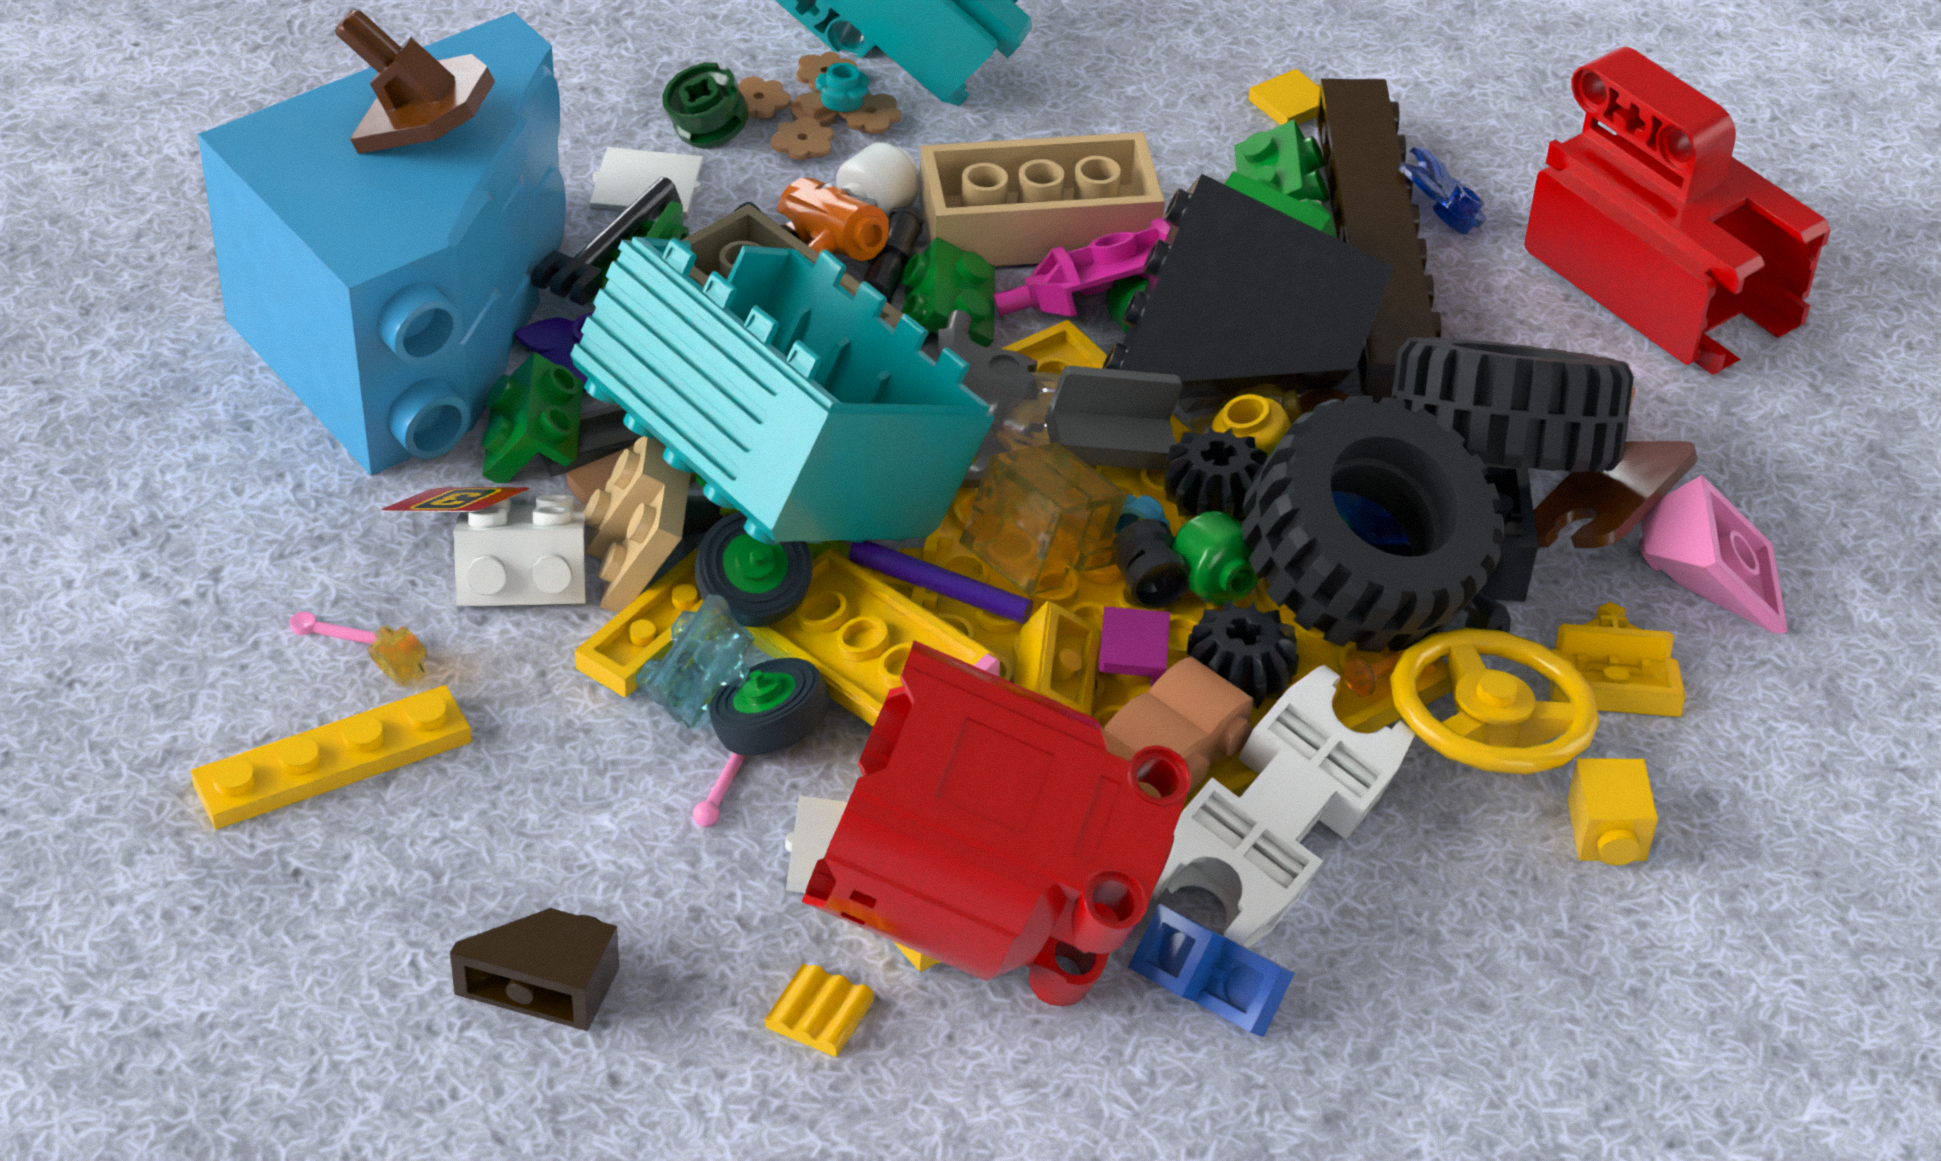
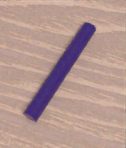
[849,540,1033,625]

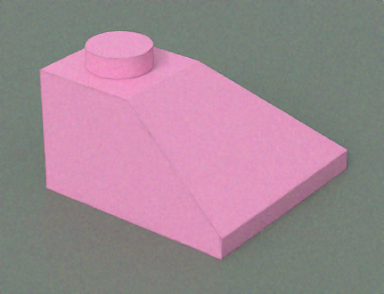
[1639,475,1788,634]

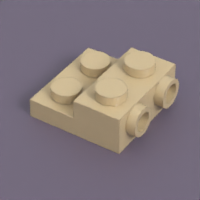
[584,436,691,612]

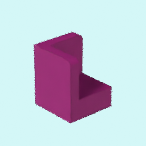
[1099,606,1170,689]

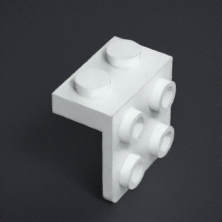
[453,494,587,606]

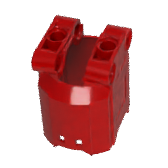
[802,640,1191,1007]

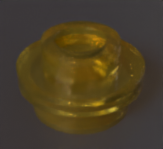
[367,625,428,687]

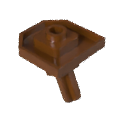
[335,9,495,154]

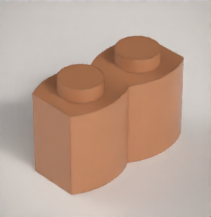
[1103,656,1253,798]

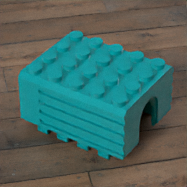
[570,237,995,545]

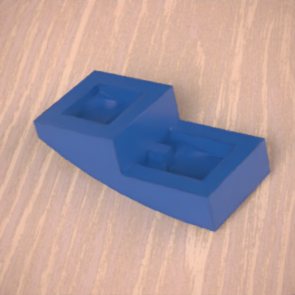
[1128,904,1295,1037]

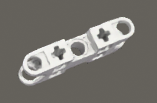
[1151,665,1415,948]

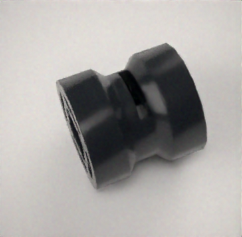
[1111,519,1190,609]

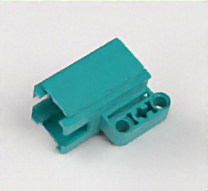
[775,0,1032,106]

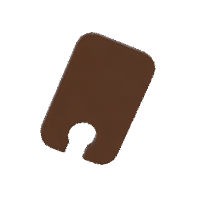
[1534,441,1698,548]

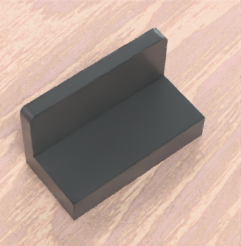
[1045,366,1183,471]

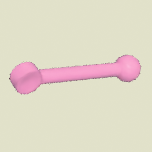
[290,612,420,657]
[693,753,747,827]

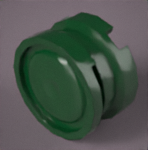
[662,62,749,149]

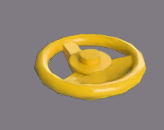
[1390,628,1600,775]

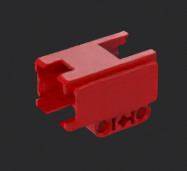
[1524,46,1831,375]

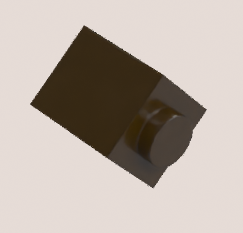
[450,908,620,1031]

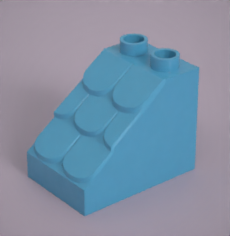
[198,12,566,475]

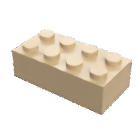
[919,132,1165,266]

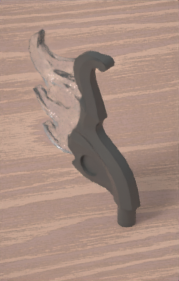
[937,310,1085,500]

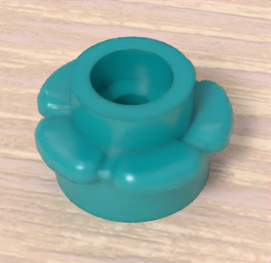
[815,62,869,112]

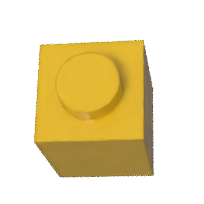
[1567,758,1658,866]

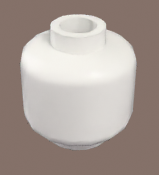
[836,142,919,220]

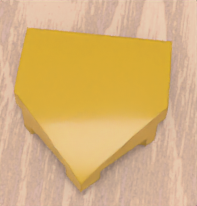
[1549,601,1685,717]

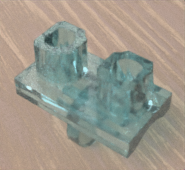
[636,594,755,729]

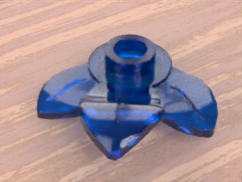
[1397,146,1486,235]

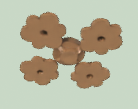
[739,52,902,160]

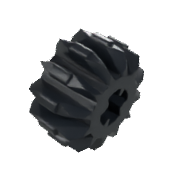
[1163,425,1267,521]
[1186,600,1299,710]

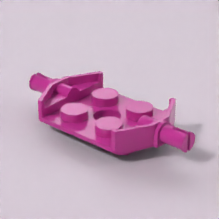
[993,217,1171,317]

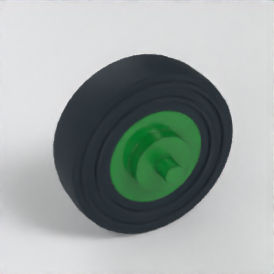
[695,511,813,627]
[709,658,830,755]

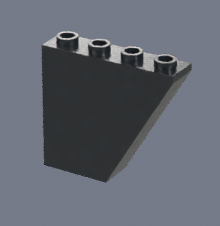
[1102,173,1394,399]

